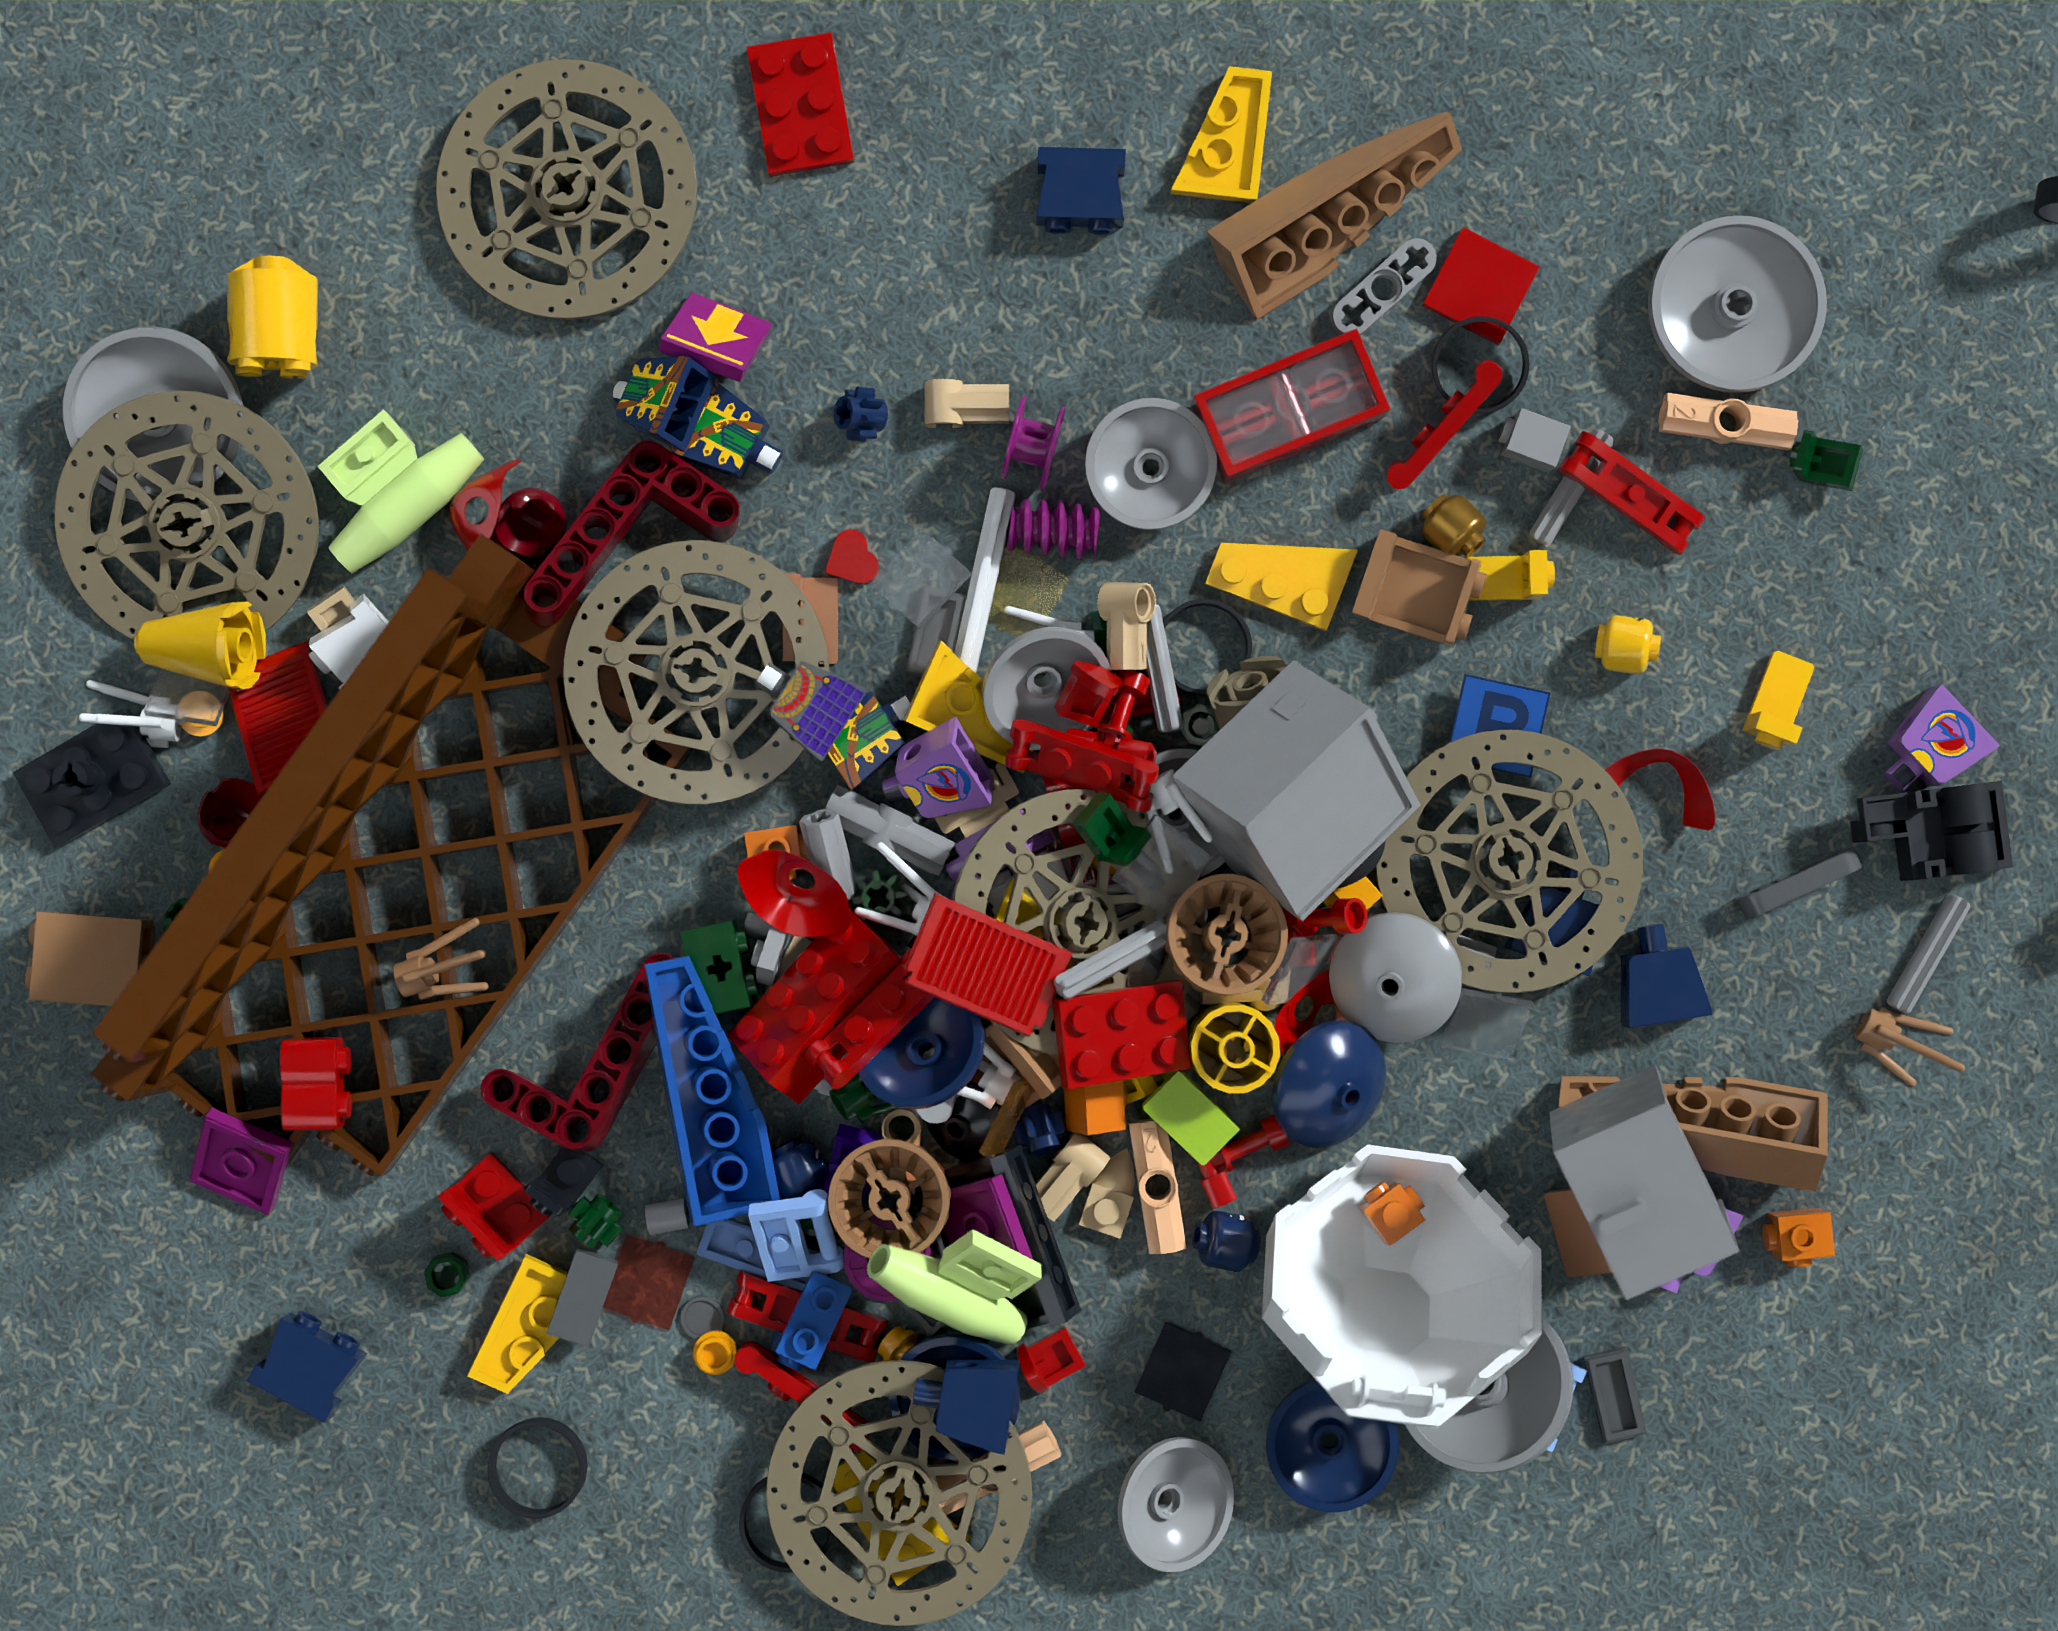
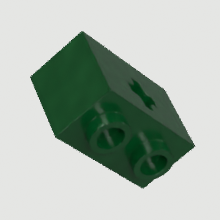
[680,920,759,1014]

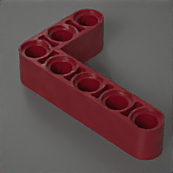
[524,441,740,626]
[481,953,674,1152]

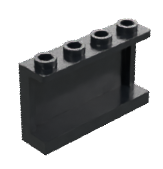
[915,1144,1081,1343]

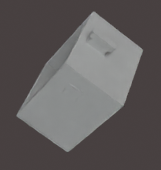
[1173,660,1421,921]
[1549,1065,1740,1300]

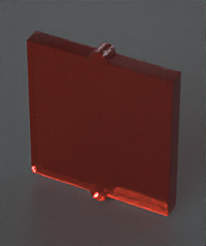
[603,1234,695,1330]

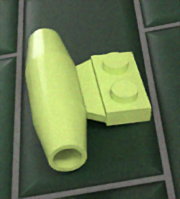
[317,409,485,573]
[867,1229,1042,1345]

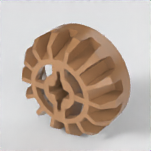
[1164,874,1288,997]
[828,1139,951,1258]

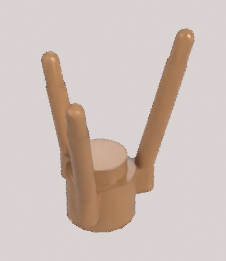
[393,918,488,1000]
[1854,1006,1965,1087]

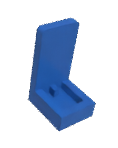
[769,1271,852,1371]

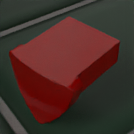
[1054,661,1122,728]
[1016,1326,1086,1394]

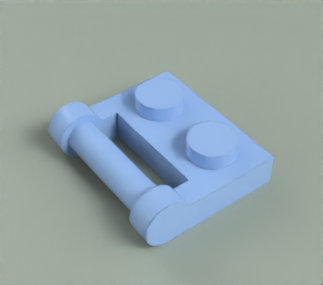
[748,1189,844,1282]

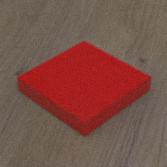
[1422,227,1540,345]

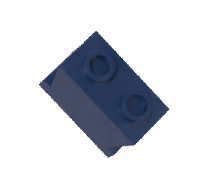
[1036,147,1126,235]
[247,1311,367,1423]

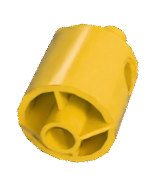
[227,256,318,379]
[1188,1002,1280,1094]

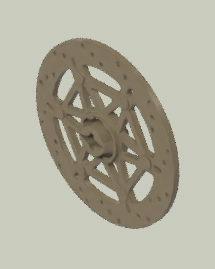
[436,59,698,320]
[55,391,319,640]
[563,540,829,805]
[1376,730,1643,993]
[952,789,1205,1056]
[766,1360,1033,1626]

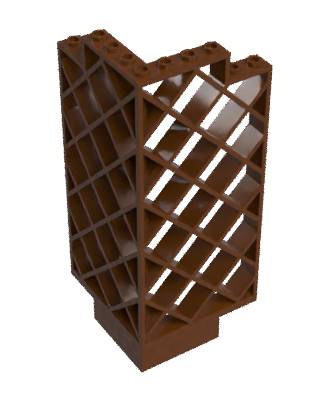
[91,534,693,1176]

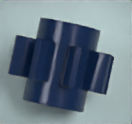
[834,386,888,442]
[1011,1104,1067,1156]

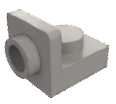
[745,913,789,986]

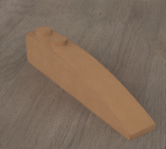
[1207,111,1462,320]
[1558,1076,1828,1192]

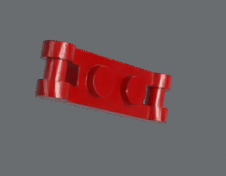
[1387,360,1503,490]
[1558,431,1705,555]
[1005,719,1159,812]
[805,948,934,1089]
[726,1270,889,1363]
[734,1341,870,1451]

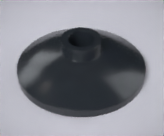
[926,1081,1006,1161]

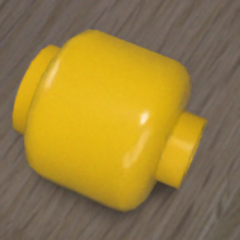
[1595,615,1661,674]

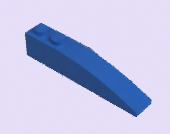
[644,956,780,1226]

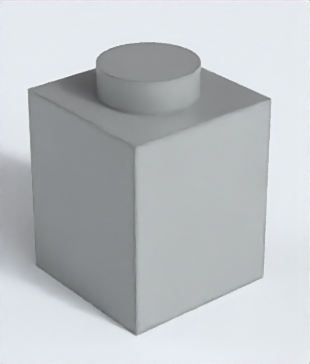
[1497,408,1571,473]

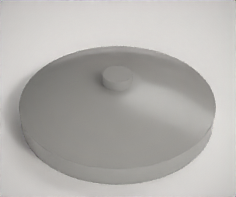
[1648,216,1827,393]
[63,327,243,503]
[1405,1317,1573,1474]

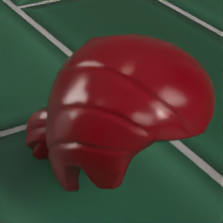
[492,487,567,558]
[197,777,264,849]

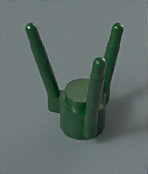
[829,1073,901,1123]

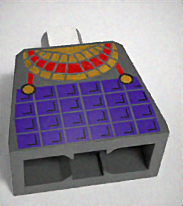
[755,661,868,762]

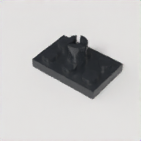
[13,708,171,848]

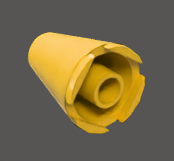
[134,601,266,689]

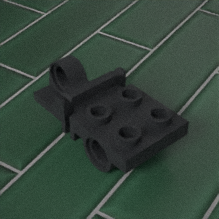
[1850,781,2013,881]

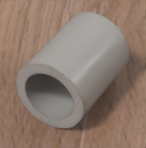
[645,1198,690,1235]

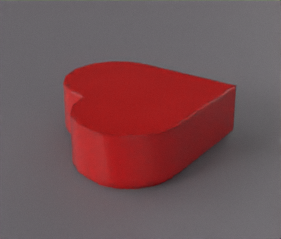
[825,529,879,584]

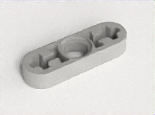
[1331,238,1437,336]

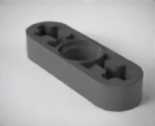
[1737,846,1862,919]

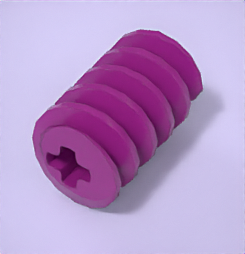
[1008,497,1100,560]

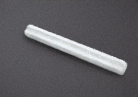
[954,487,1016,672]

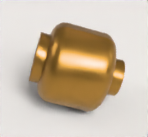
[1421,494,1487,558]

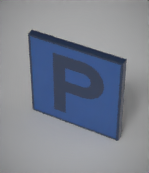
[1448,674,1551,778]

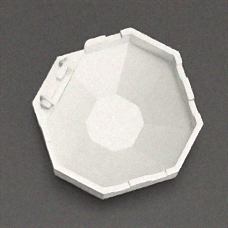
[1262,1145,1542,1428]

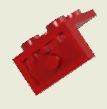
[438,1151,550,1261]

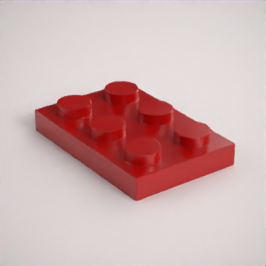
[747,32,855,177]
[1053,980,1191,1089]

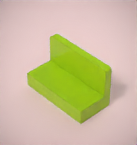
[1142,1070,1240,1165]

